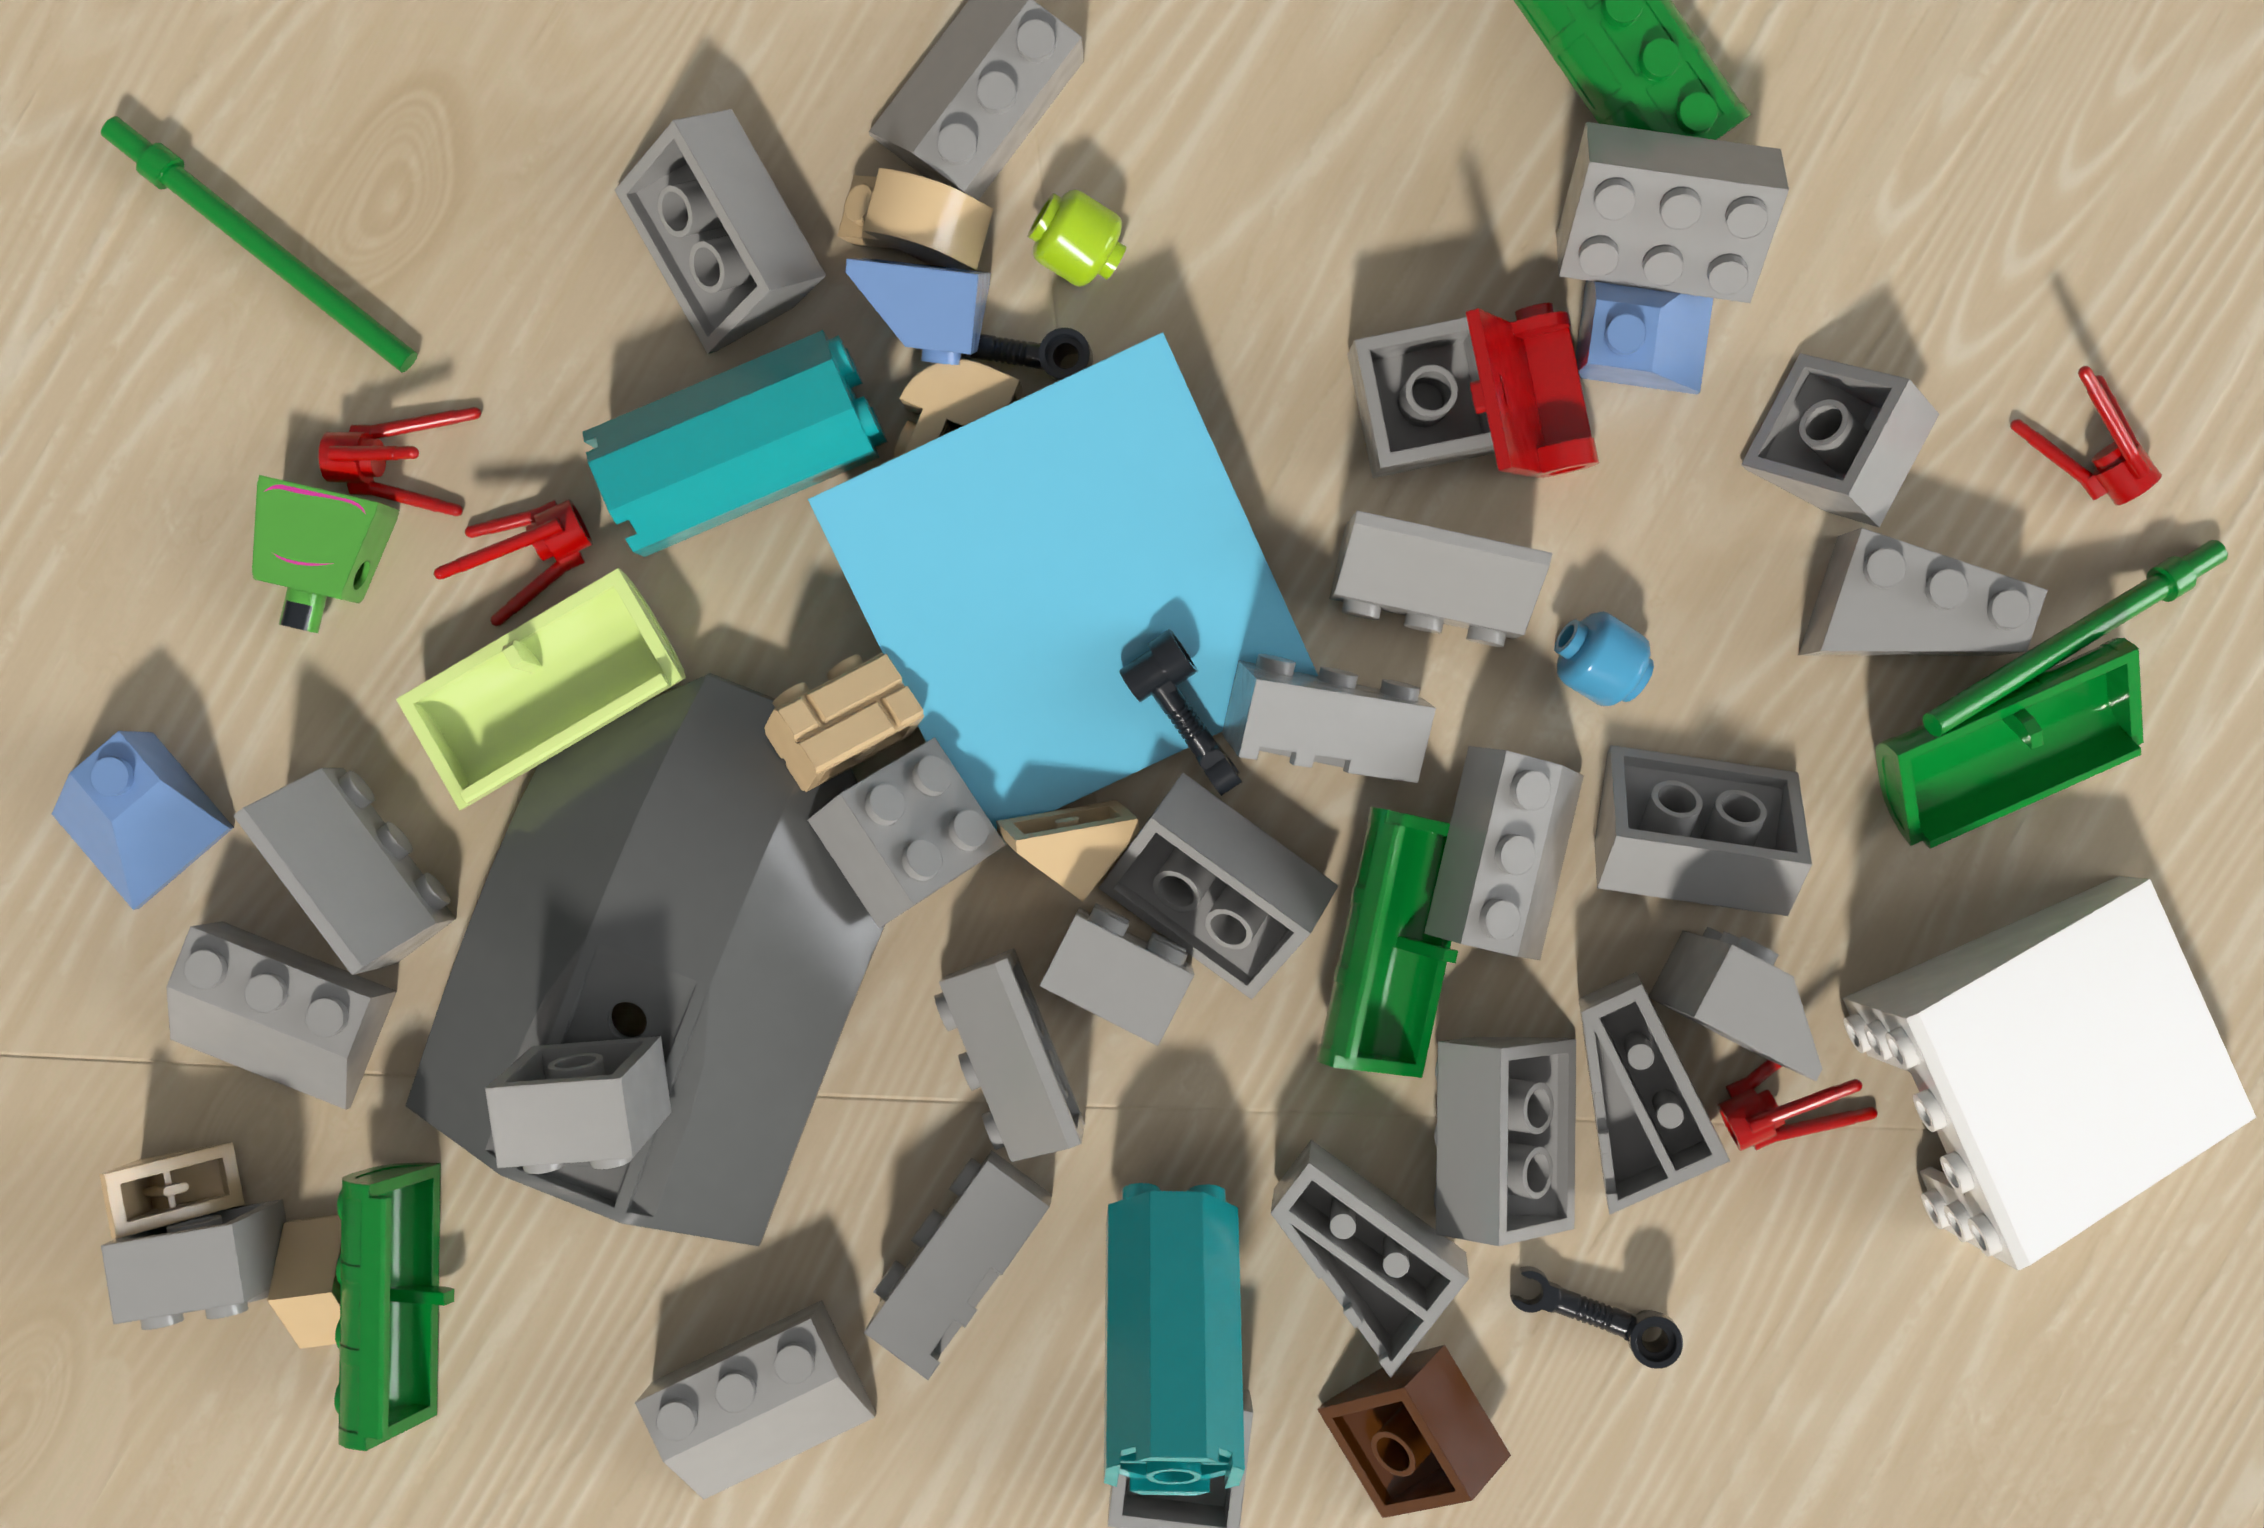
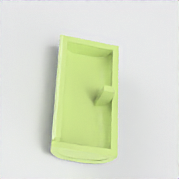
[396,568,686,810]

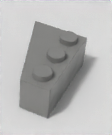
[1798,528,2048,656]
[1222,654,1436,783]
[1579,972,1730,1215]
[1271,1140,1469,1378]
[864,1150,1052,1380]

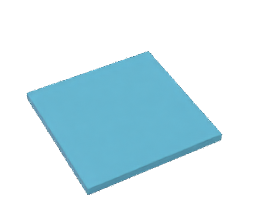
[808,332,1318,831]

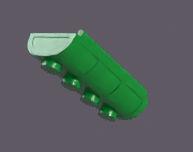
[1514,0,1751,140]
[1876,638,2144,849]
[1316,806,1458,1078]
[334,1162,455,1451]

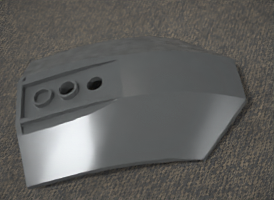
[405,673,885,1246]

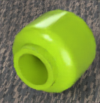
[1027,189,1126,287]

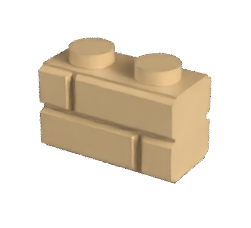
[764,653,924,792]

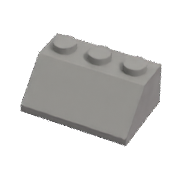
[869,0,1084,200]
[615,109,826,354]
[1329,510,1552,647]
[1594,745,1812,916]
[1424,746,1584,960]
[233,768,456,975]
[1099,773,1338,1000]
[166,921,397,1109]
[1649,927,1822,1081]
[934,948,1085,1162]
[1434,1037,1576,1246]
[635,1300,876,1499]

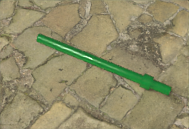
[101,116,418,373]
[1922,540,2228,737]

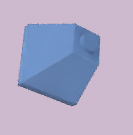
[845,258,991,365]
[1575,280,1713,395]
[52,731,234,910]

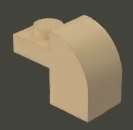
[837,168,993,270]
[894,359,1023,457]

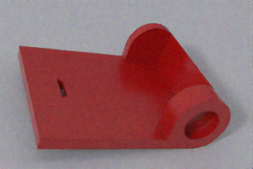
[1466,302,1599,478]

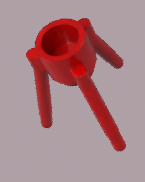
[2010,366,2162,506]
[319,407,482,517]
[433,499,593,626]
[1717,1059,1878,1151]

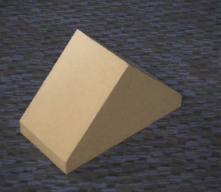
[996,800,1139,902]
[100,1142,245,1239]
[267,1214,341,1349]

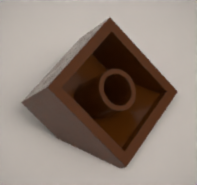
[1317,1345,1511,1518]

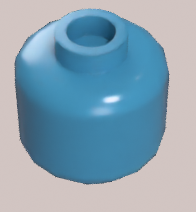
[1554,611,1654,706]

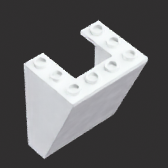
[1842,876,2256,1270]

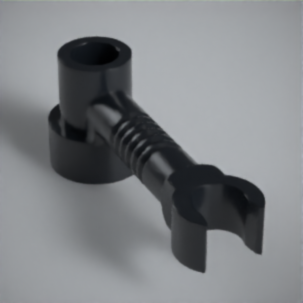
[961,328,1093,382]
[1119,629,1242,796]
[1510,1266,1683,1369]

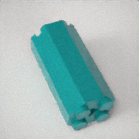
[582,330,887,558]
[1104,1183,1245,1496]

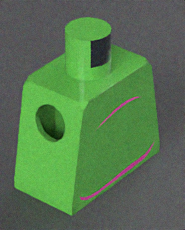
[252,475,400,633]

